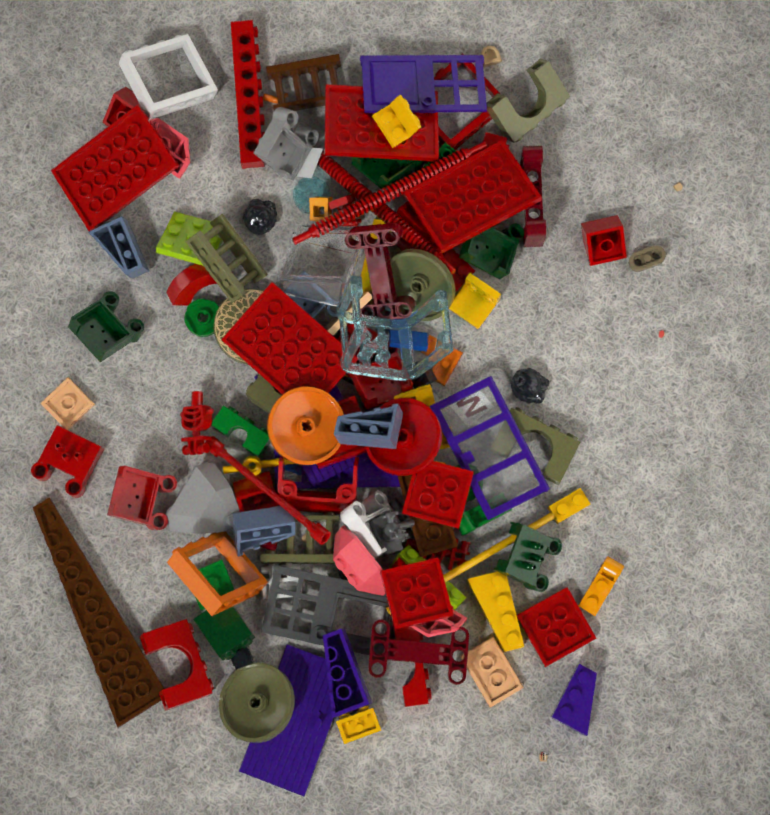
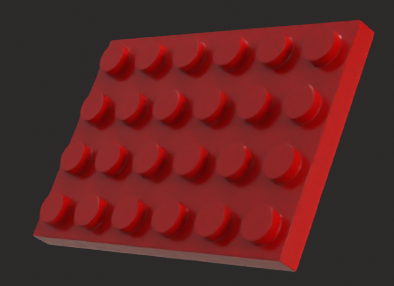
[324,84,439,162]
[51,104,180,231]
[404,140,542,254]
[221,282,359,395]

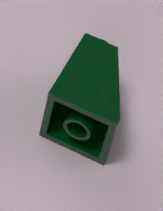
[193,606,256,661]

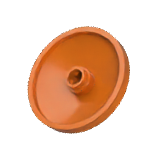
[267,387,344,465]

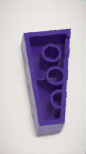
[323,628,372,718]

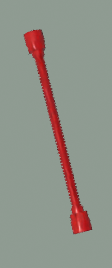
[205,436,331,545]

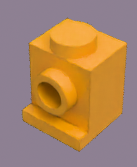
[309,196,333,223]

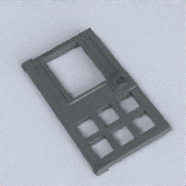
[261,564,393,655]

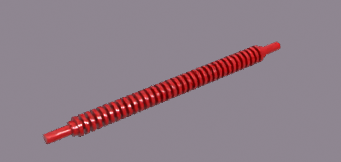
[292,141,488,245]
[312,147,456,275]

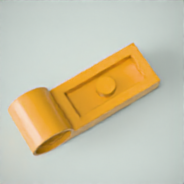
[578,556,624,616]

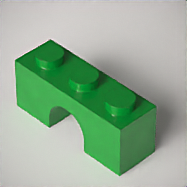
[211,405,271,459]

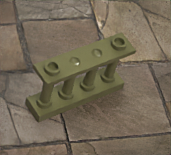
[185,214,268,303]
[260,512,340,564]

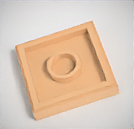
[40,377,95,430]

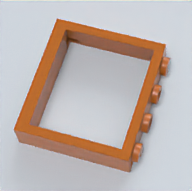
[167,531,268,616]

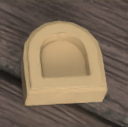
[481,46,502,67]

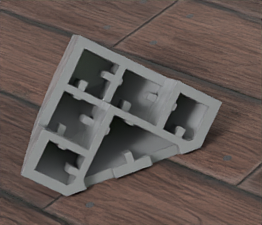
[166,461,240,534]

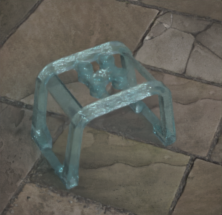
[336,276,454,381]

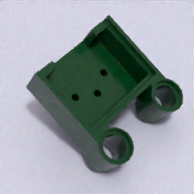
[352,157,424,189]
[459,223,524,280]
[68,291,144,362]
[493,522,562,592]

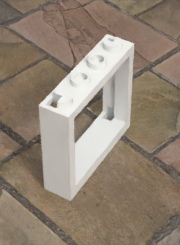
[119,34,218,120]

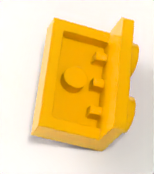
[336,706,381,744]

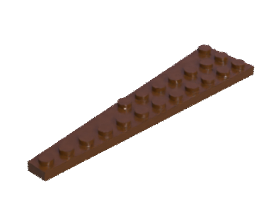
[33,498,165,728]

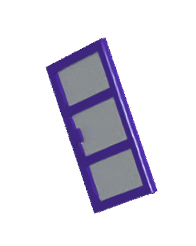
[430,376,550,521]

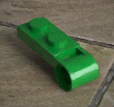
[458,493,512,536]

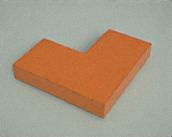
[420,335,463,386]

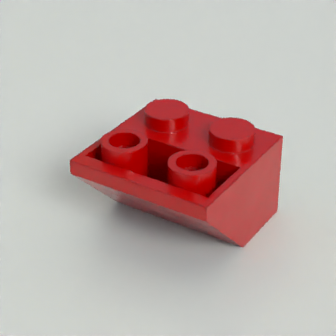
[232,471,280,512]

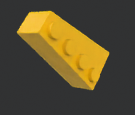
[466,572,524,652]

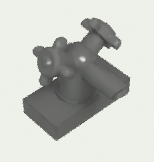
[369,511,415,557]

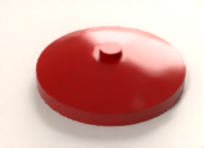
[365,398,442,476]

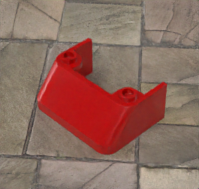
[278,456,359,514]

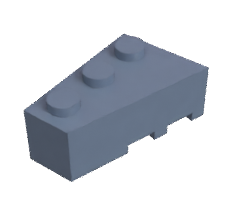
[88,216,149,279]
[334,404,403,449]
[232,506,295,557]

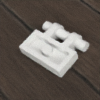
[261,562,302,600]

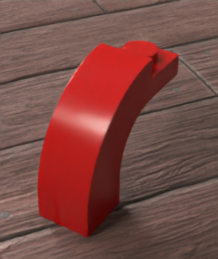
[166,264,217,306]

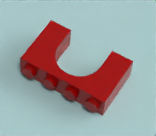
[140,619,214,711]

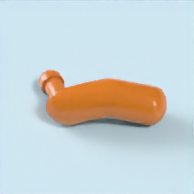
[263,93,288,104]

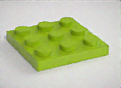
[156,211,223,266]

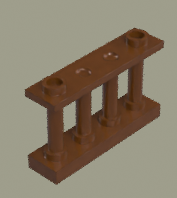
[266,54,341,111]

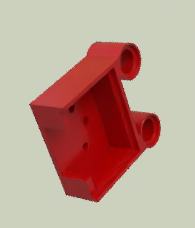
[346,342,413,410]
[31,425,104,498]
[107,466,177,530]

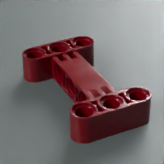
[520,145,546,247]
[345,223,416,321]
[368,619,469,685]

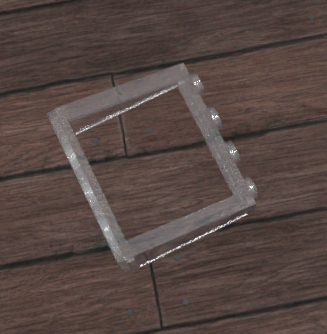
[276,225,364,309]

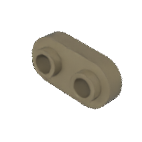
[628,245,666,272]

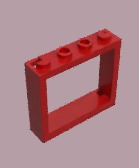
[434,53,500,150]

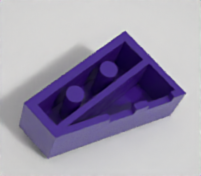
[551,664,597,736]

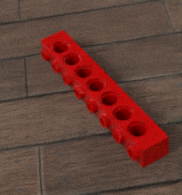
[231,20,265,169]

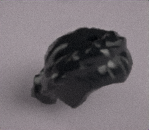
[242,199,277,235]
[511,368,549,404]

